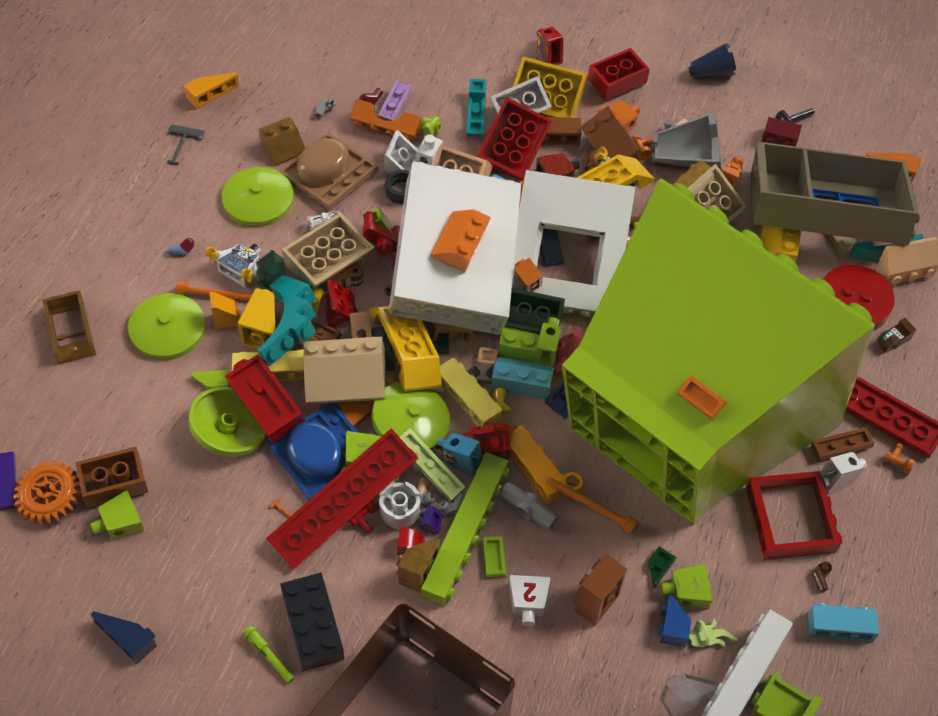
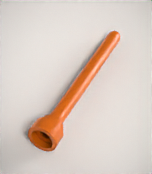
[176,281,253,301]
[546,477,637,534]

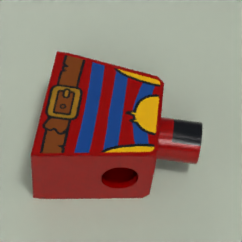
[537,27,564,65]

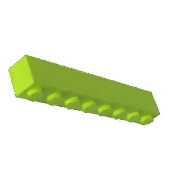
[421,452,510,607]

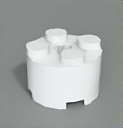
[379,481,420,530]

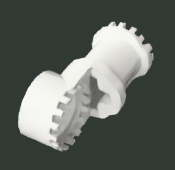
[307,211,340,231]

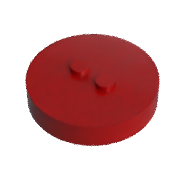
[823,265,895,331]

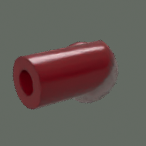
[359,88,383,104]

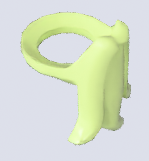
[689,619,738,648]

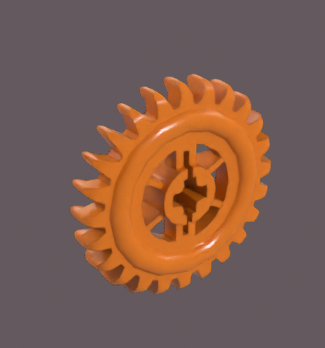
[13,460,81,525]

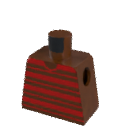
[536,153,580,178]

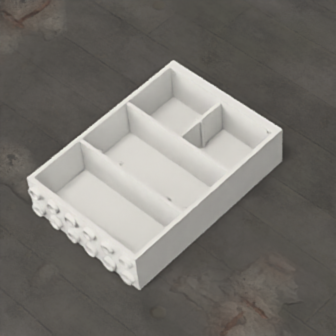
[388,162,521,335]

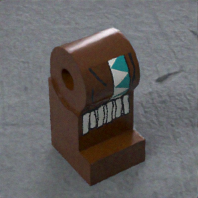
[328,264,363,288]
[877,318,916,352]

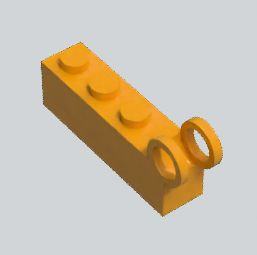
[509,425,583,505]

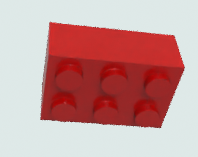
[588,48,650,101]

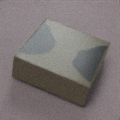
[473,363,493,384]

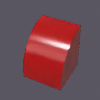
[397,527,425,555]

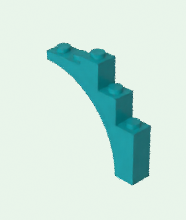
[257,275,317,366]

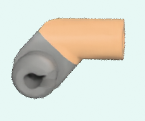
[417,478,435,505]

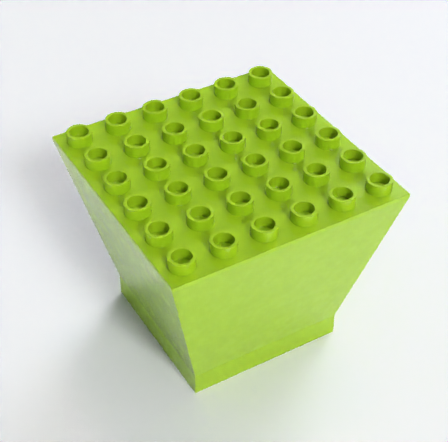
[562,178,875,525]

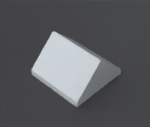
[384,130,418,174]

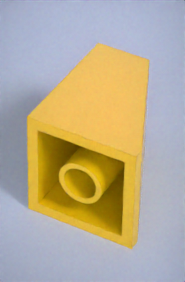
[238,288,277,349]

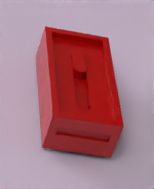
[225,354,305,444]

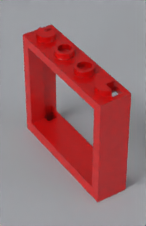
[746,471,842,560]

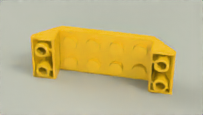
[562,155,655,233]
[368,306,442,392]

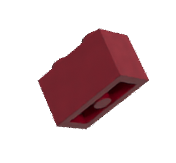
[761,117,802,147]

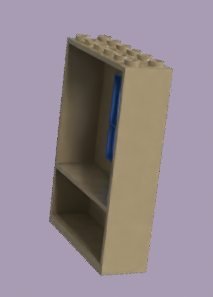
[751,142,920,246]

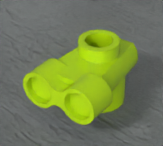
[421,116,442,141]

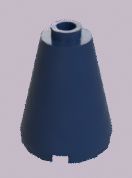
[688,43,736,79]

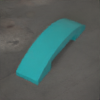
[466,79,487,136]
[850,234,923,261]

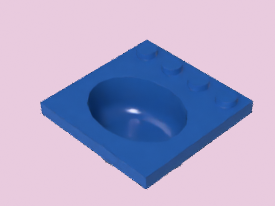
[267,403,358,500]

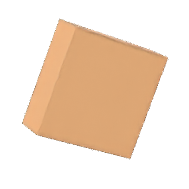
[477,347,498,369]

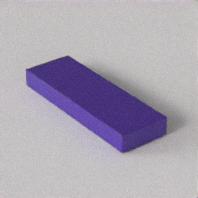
[0,451,17,511]

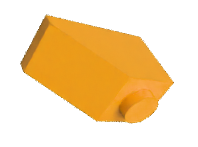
[209,292,241,330]

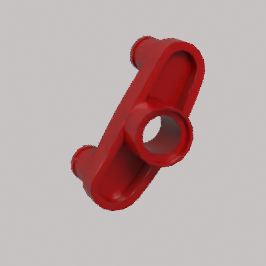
[362,211,400,255]

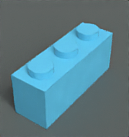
[808,603,879,642]

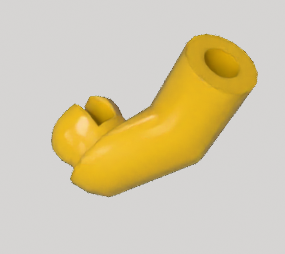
[492,388,511,416]

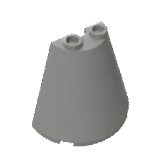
[651,112,722,171]

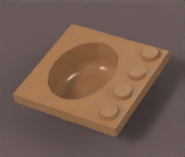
[279,133,378,210]

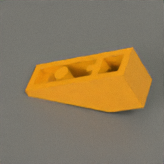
[184,72,239,109]

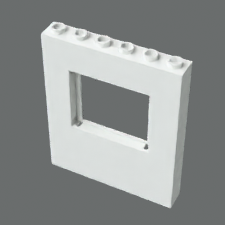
[512,170,635,317]

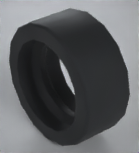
[385,170,410,204]

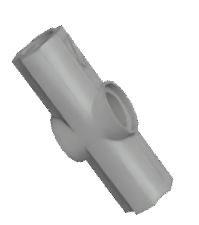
[499,482,559,531]

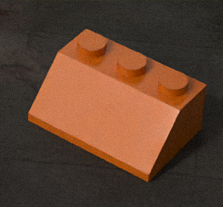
[431,209,491,272]

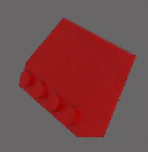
[477,97,553,181]

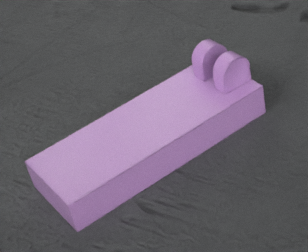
[378,80,412,121]

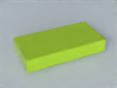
[482,536,507,579]

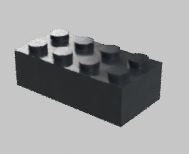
[280,572,345,672]

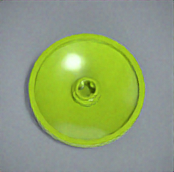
[222,167,294,227]
[128,293,206,360]
[371,382,450,450]
[188,387,266,457]

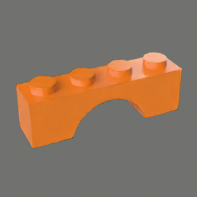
[350,99,422,141]

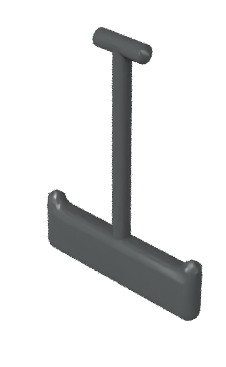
[167,124,205,165]

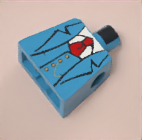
[436,433,483,478]

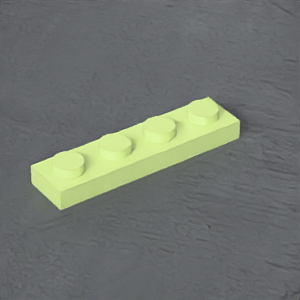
[400,428,465,502]

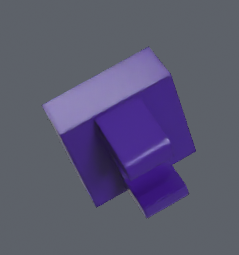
[417,506,443,534]

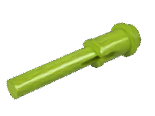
[242,625,295,684]

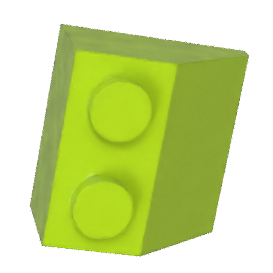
[498,325,540,363]

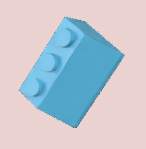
[491,356,555,400]

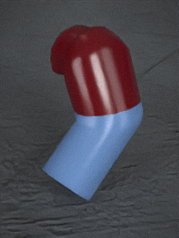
[169,238,195,255]

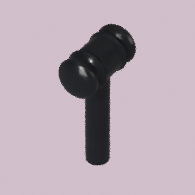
[775,108,815,123]

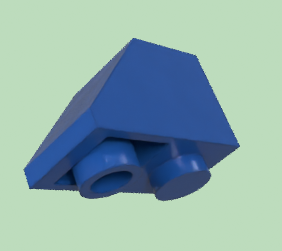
[657,595,691,648]

